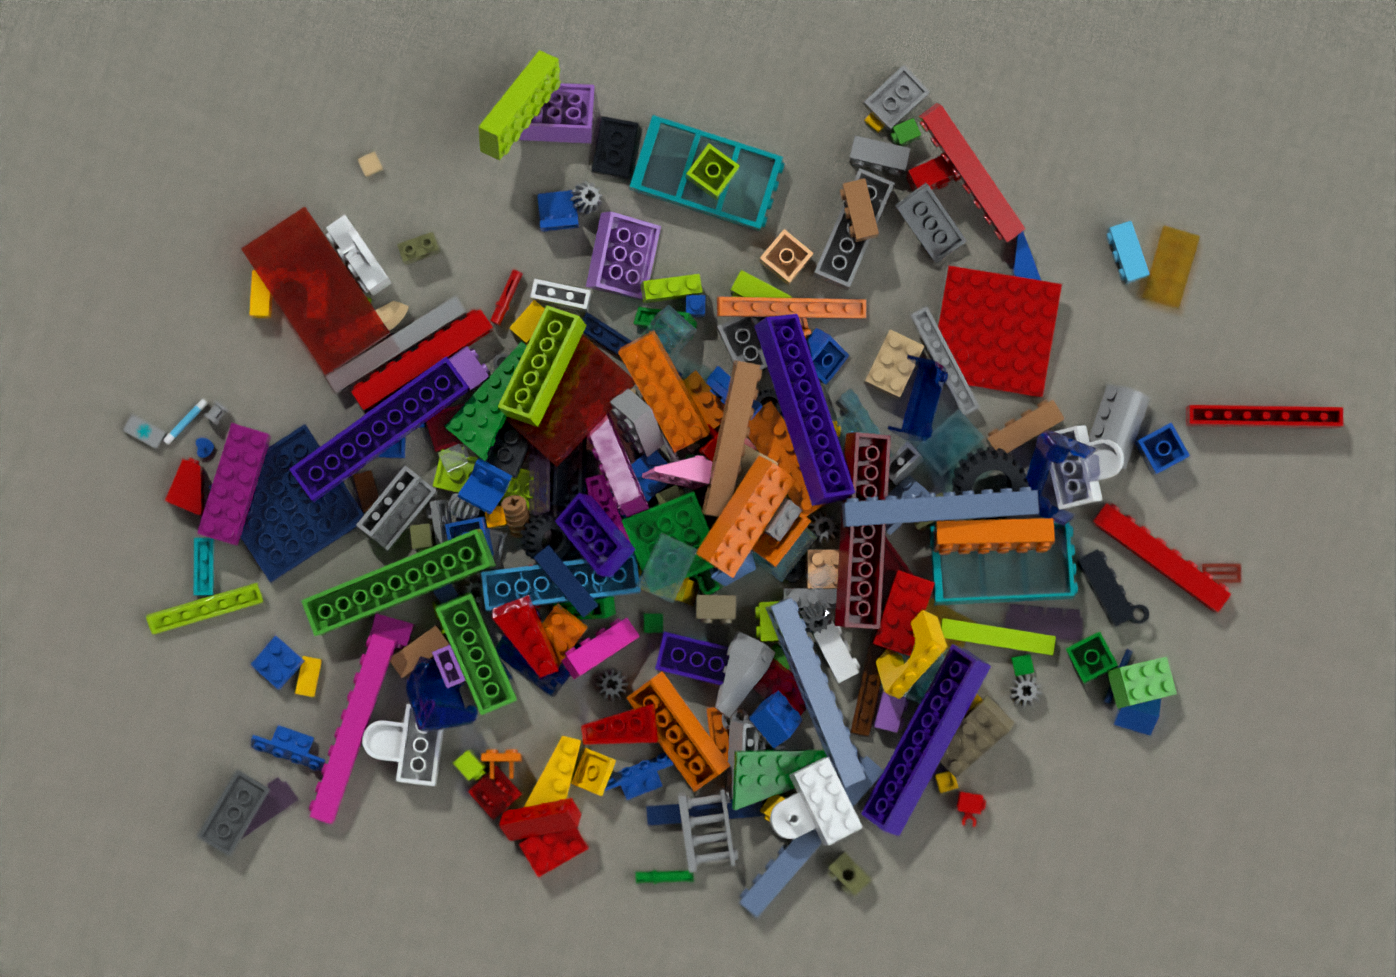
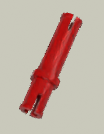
[490,269,523,326]

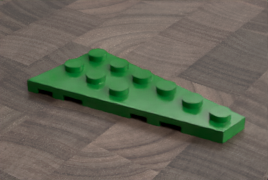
[445,341,527,462]
[732,749,827,810]

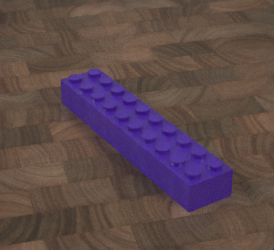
[755,314,855,506]
[289,356,470,502]
[861,644,991,836]

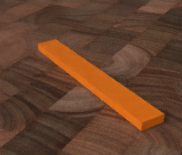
[717,297,866,319]

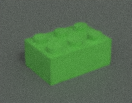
[1107,657,1177,709]

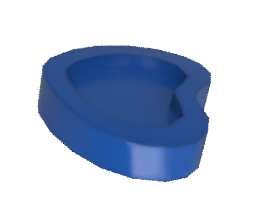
[196,437,215,458]

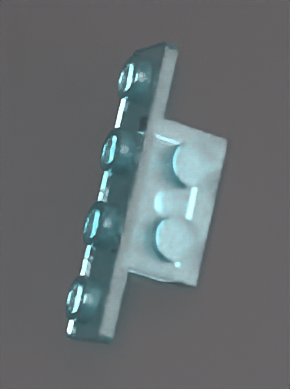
[837,388,891,453]

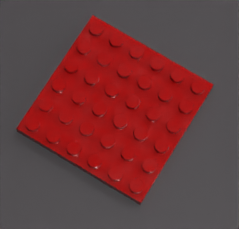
[929,265,1062,398]

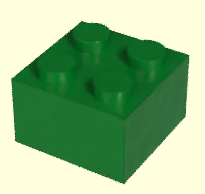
[1066,631,1119,684]

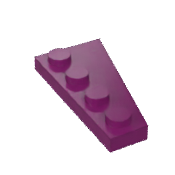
[586,475,630,542]

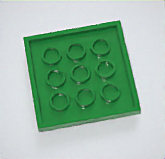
[621,491,714,593]

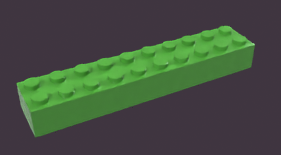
[301,529,496,636]

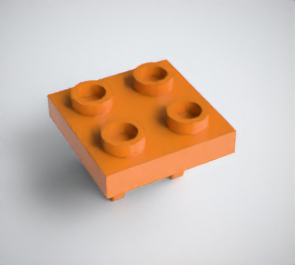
[481,749,522,779]

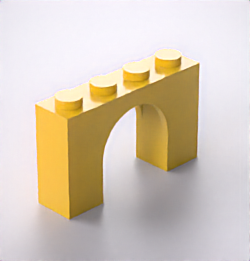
[249,267,331,322]
[876,610,947,699]

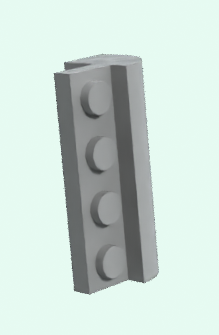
[1089,384,1150,470]
[356,465,437,551]

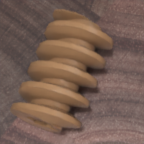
[502,495,531,538]

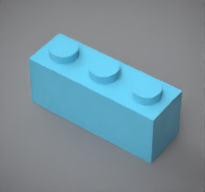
[1106,221,1150,284]

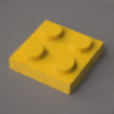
[571,748,616,796]

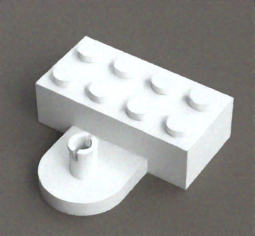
[326,215,391,296]
[1042,425,1124,510]
[363,704,447,786]
[770,757,863,845]

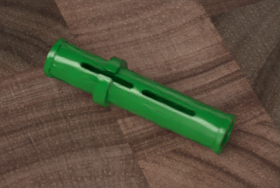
[635,869,694,885]

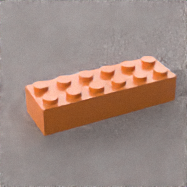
[618,330,710,453]
[748,401,828,517]
[696,455,796,578]
[933,518,1055,555]
[626,671,731,792]

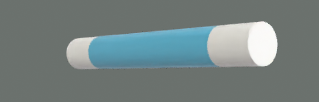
[163,398,208,445]

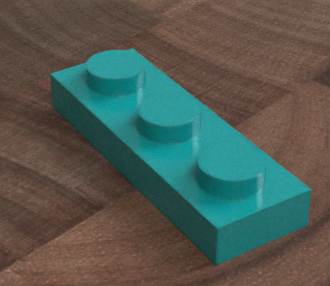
[193,538,214,596]

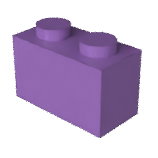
[449,346,491,392]
[432,645,466,688]
[874,690,909,733]

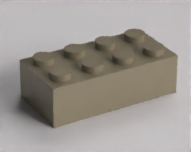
[940,695,1014,778]

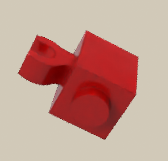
[956,791,986,827]

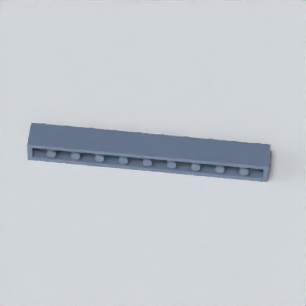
[842,487,1039,527]
[766,598,866,787]
[739,756,884,918]

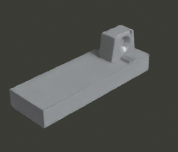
[425,500,450,545]

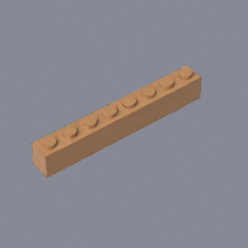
[702,360,762,517]

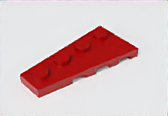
[581,703,658,745]

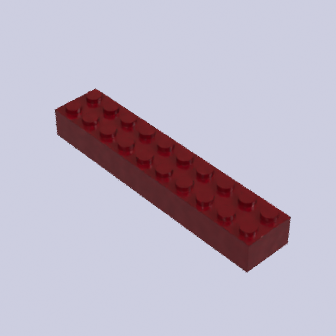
[835,432,891,629]

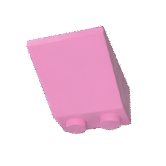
[642,456,713,490]

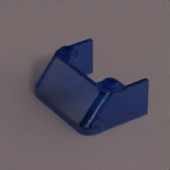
[887,355,948,442]
[1026,430,1096,526]

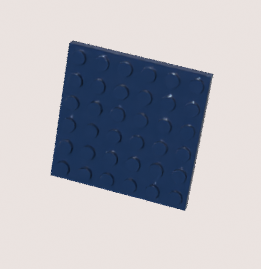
[208,424,365,583]

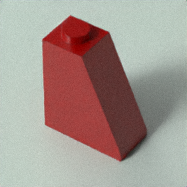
[165,457,204,516]

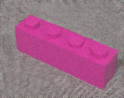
[561,617,640,680]

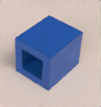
[686,295,705,317]

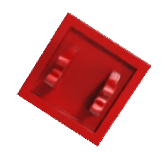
[468,765,522,820]

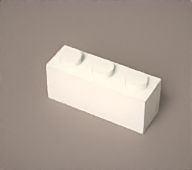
[530,279,591,312]
[812,621,860,683]

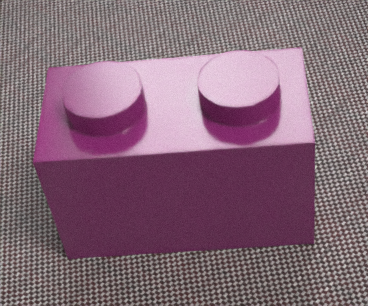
[370,613,415,649]

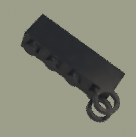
[1075,549,1150,628]

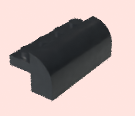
[540,429,587,511]

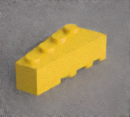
[524,736,582,807]

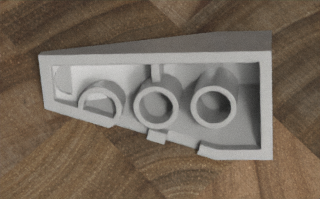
[715,631,776,718]

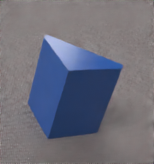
[1113,699,1161,736]

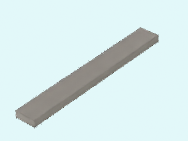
[326,296,467,394]

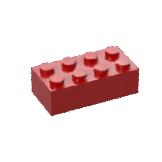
[872,570,935,656]

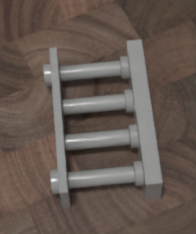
[678,786,738,873]

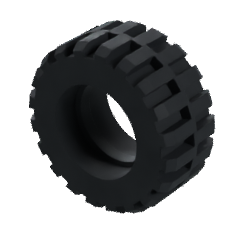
[952,447,1029,520]

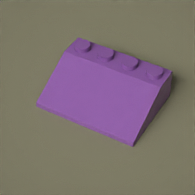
[519,83,595,143]
[586,212,661,300]

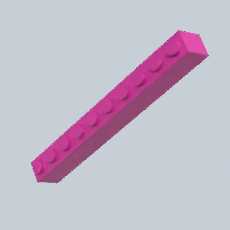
[308,633,397,824]

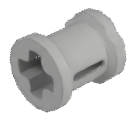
[204,400,229,426]

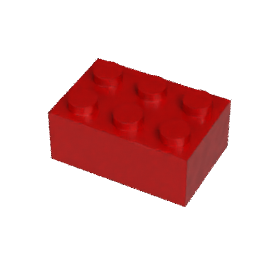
[906,155,961,192]
[519,828,589,878]

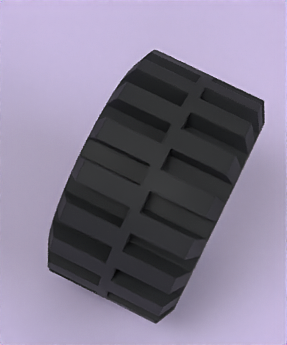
[520,514,573,561]

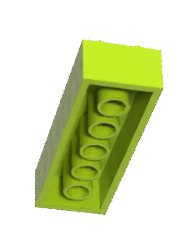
[478,50,561,161]
[498,305,587,427]

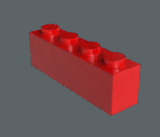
[499,798,582,841]

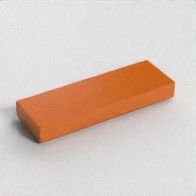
[706,707,729,761]

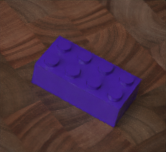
[555,493,635,577]
[655,632,730,685]

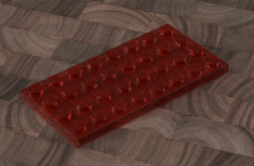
[241,206,390,376]

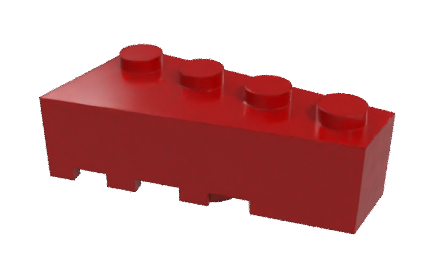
[492,595,558,677]

